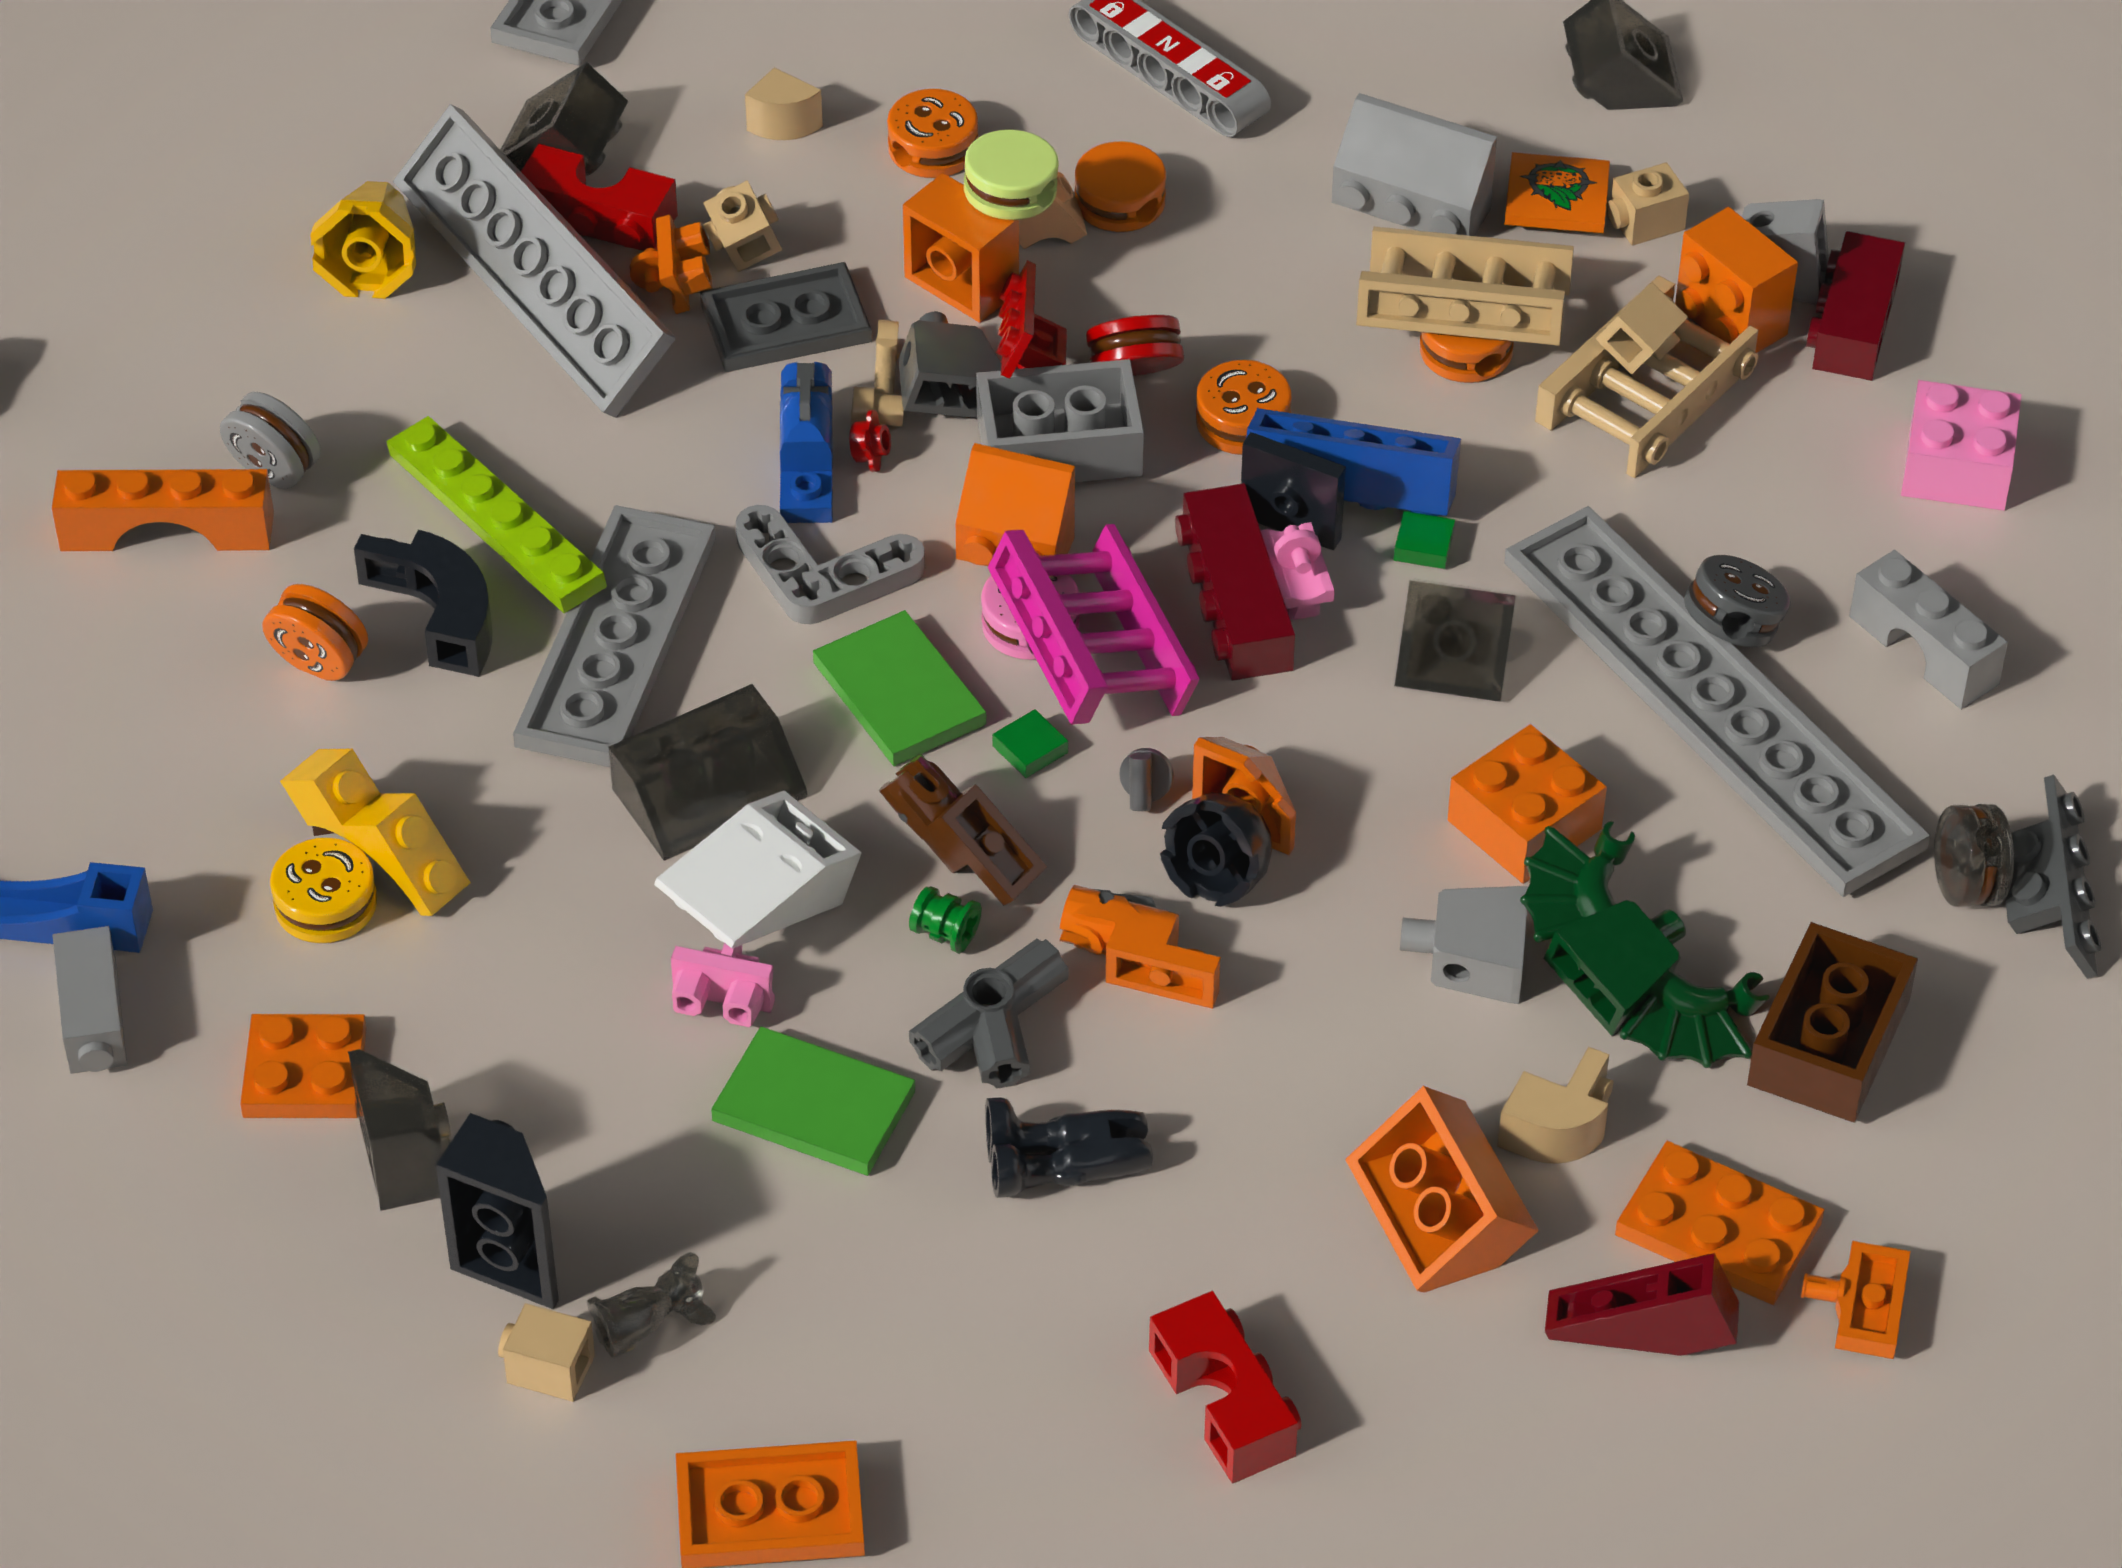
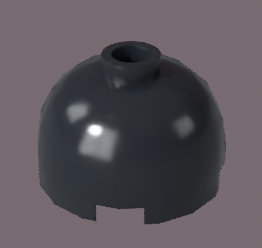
[1160,792,1272,907]

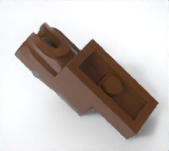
[879,754,1047,906]

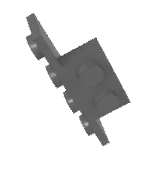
[1998,774,2101,979]

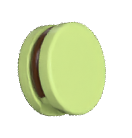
[963,129,1059,220]

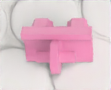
[1260,522,1335,620]
[671,943,775,1027]

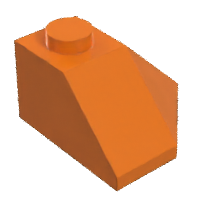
[1192,737,1296,855]

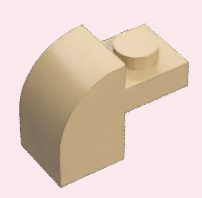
[1497,1046,1614,1164]

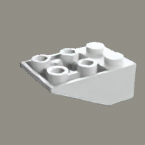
[654,790,862,949]

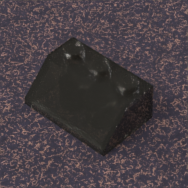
[608,684,807,861]

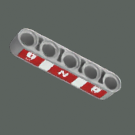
[1069,0,1271,137]

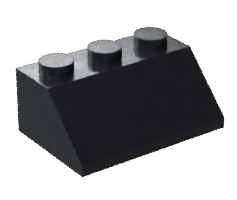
[436,1113,559,1310]

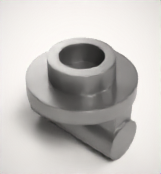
[1119,748,1174,811]

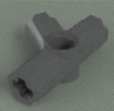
[909,938,1069,1089]

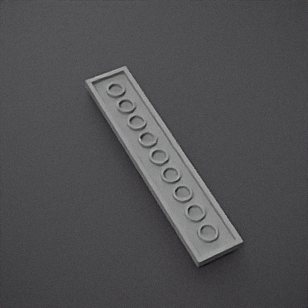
[1504,506,1930,897]

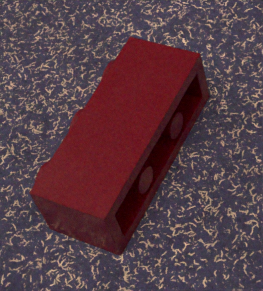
[1806,231,1905,381]

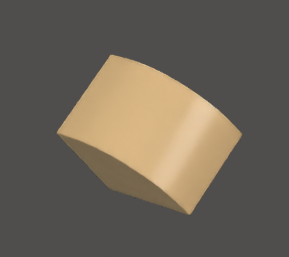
[745,67,823,140]

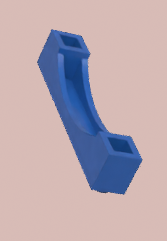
[0,862,153,953]

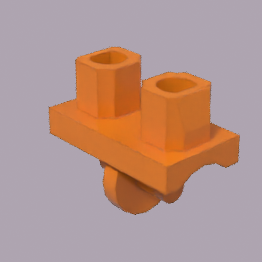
[629,214,713,314]

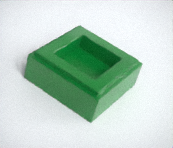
[1394,511,1455,569]
[992,709,1068,778]

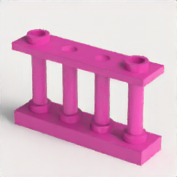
[988,524,1200,725]

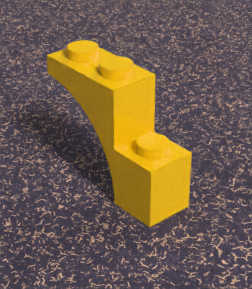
[280,748,471,916]

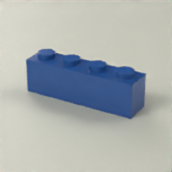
[1246,408,1461,516]

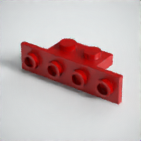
[997,260,1067,379]

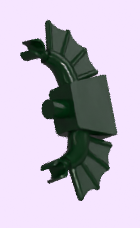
[1520,821,1770,1068]

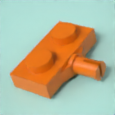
[1801,1241,1911,1359]

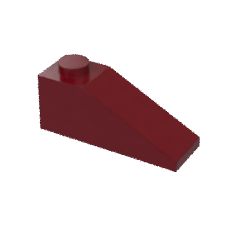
[1545,1253,1740,1356]

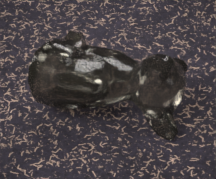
[587,1252,716,1358]

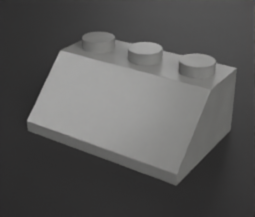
[1332,93,1497,236]

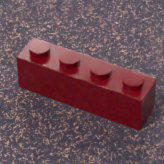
[1175,483,1295,681]

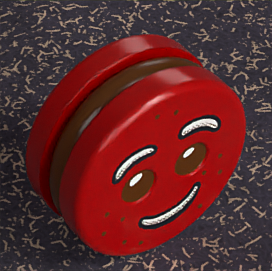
[1086,315,1184,376]

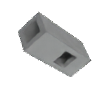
[53,926,127,1074]

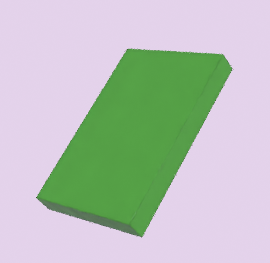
[813,610,986,767]
[711,1026,915,1176]

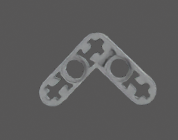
[736,505,925,624]

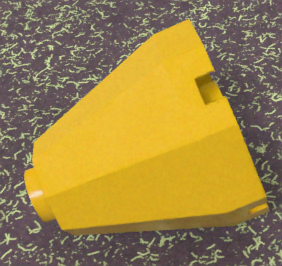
[310,181,416,299]

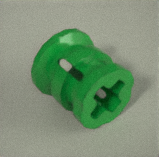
[909,886,982,954]

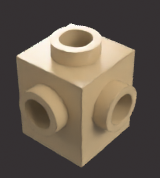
[703,180,783,272]

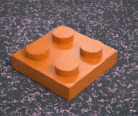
[240,1014,367,1118]

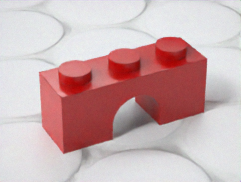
[521,143,678,251]
[1149,1290,1302,1484]

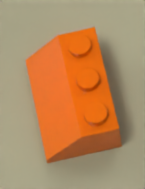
[1345,1086,1539,1293]

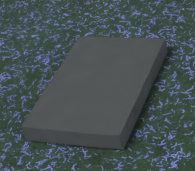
[700,262,872,372]

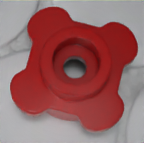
[849,410,891,472]

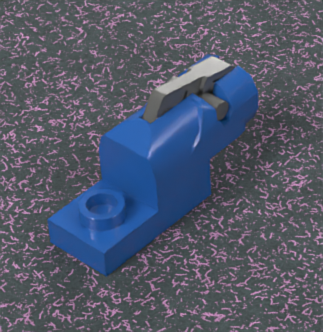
[780,362,833,523]

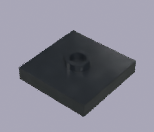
[1241,432,1346,551]

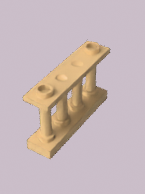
[1356,226,1574,346]
[1535,275,1759,478]

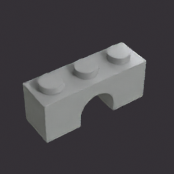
[1849,550,2008,710]

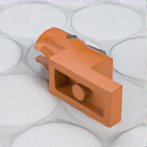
[1059,885,1221,1009]

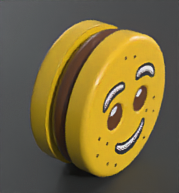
[270,838,377,943]

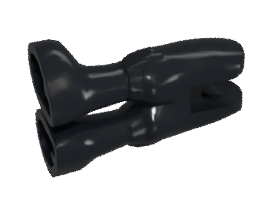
[985,1097,1153,1198]

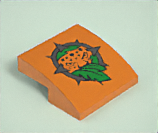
[1504,152,1610,234]

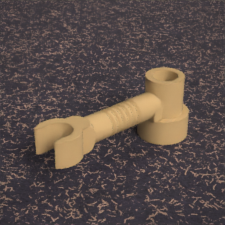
[850,319,904,427]

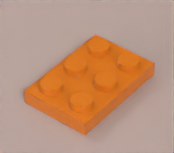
[1615,1140,1825,1306]
[676,1440,865,1568]

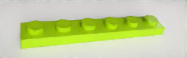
[386,416,607,614]

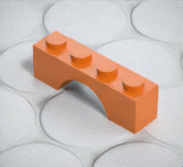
[52,469,274,551]

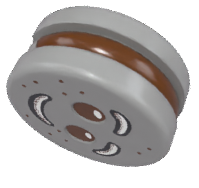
[220,392,320,489]

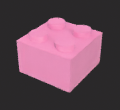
[1901,380,2022,511]

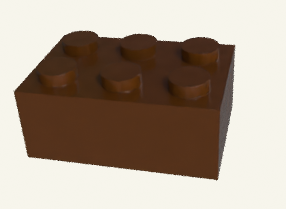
[1747,922,1918,1123]

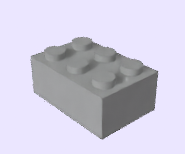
[976,359,1144,482]

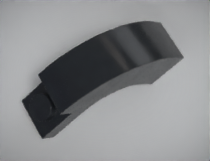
[354,529,492,677]

